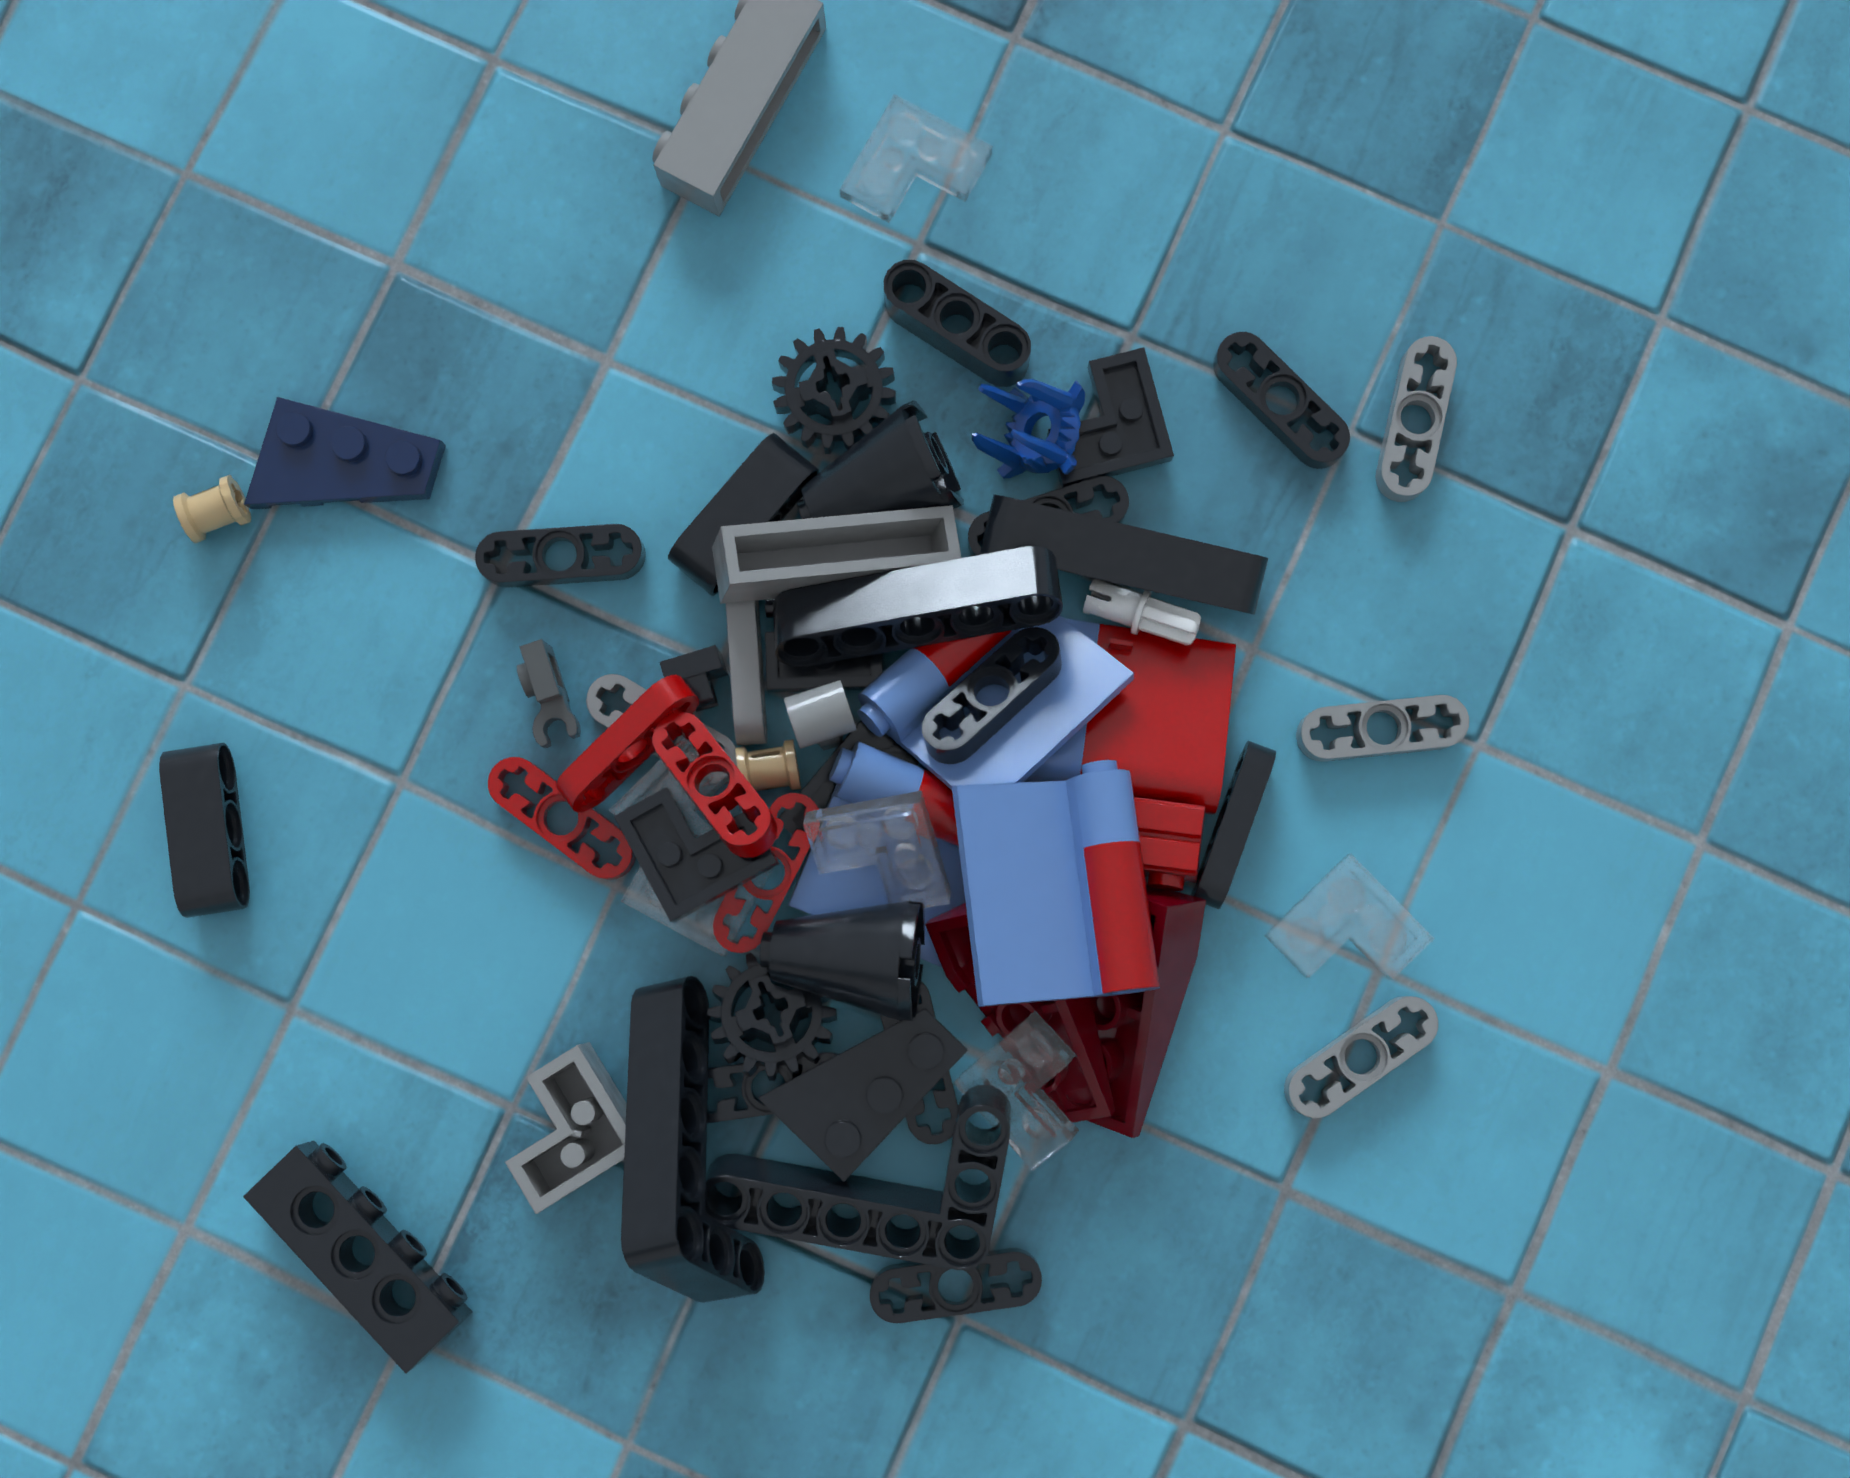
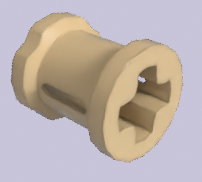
[173,475,251,544]
[735,739,801,791]

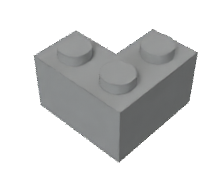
[505,1042,627,1214]

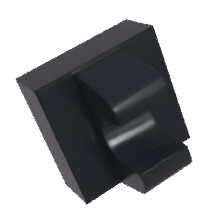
[659,645,728,712]

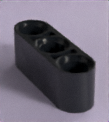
[884,260,1031,387]
[668,433,819,596]
[159,742,250,918]

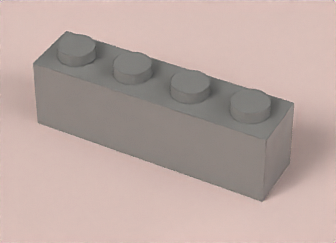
[652,0,826,216]
[712,505,962,604]

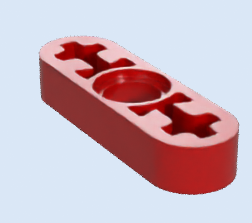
[556,675,699,812]
[652,712,777,858]
[488,757,636,880]
[713,793,821,953]

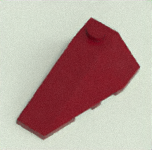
[1086,884,1206,1138]
[925,903,1116,1125]

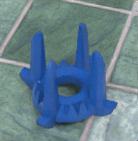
[972,379,1085,479]

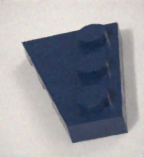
[244,397,446,510]

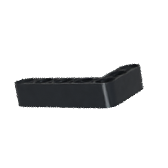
[621,976,765,1303]
[705,1085,1011,1270]

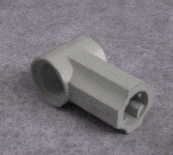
[784,680,857,750]

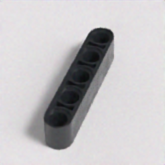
[980,494,1268,615]
[773,546,1063,667]

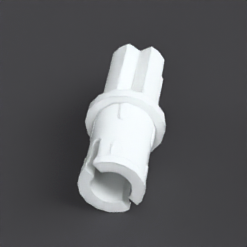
[1083,578,1201,645]

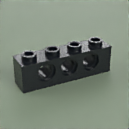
[243,1141,472,1374]

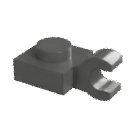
[516,639,581,748]

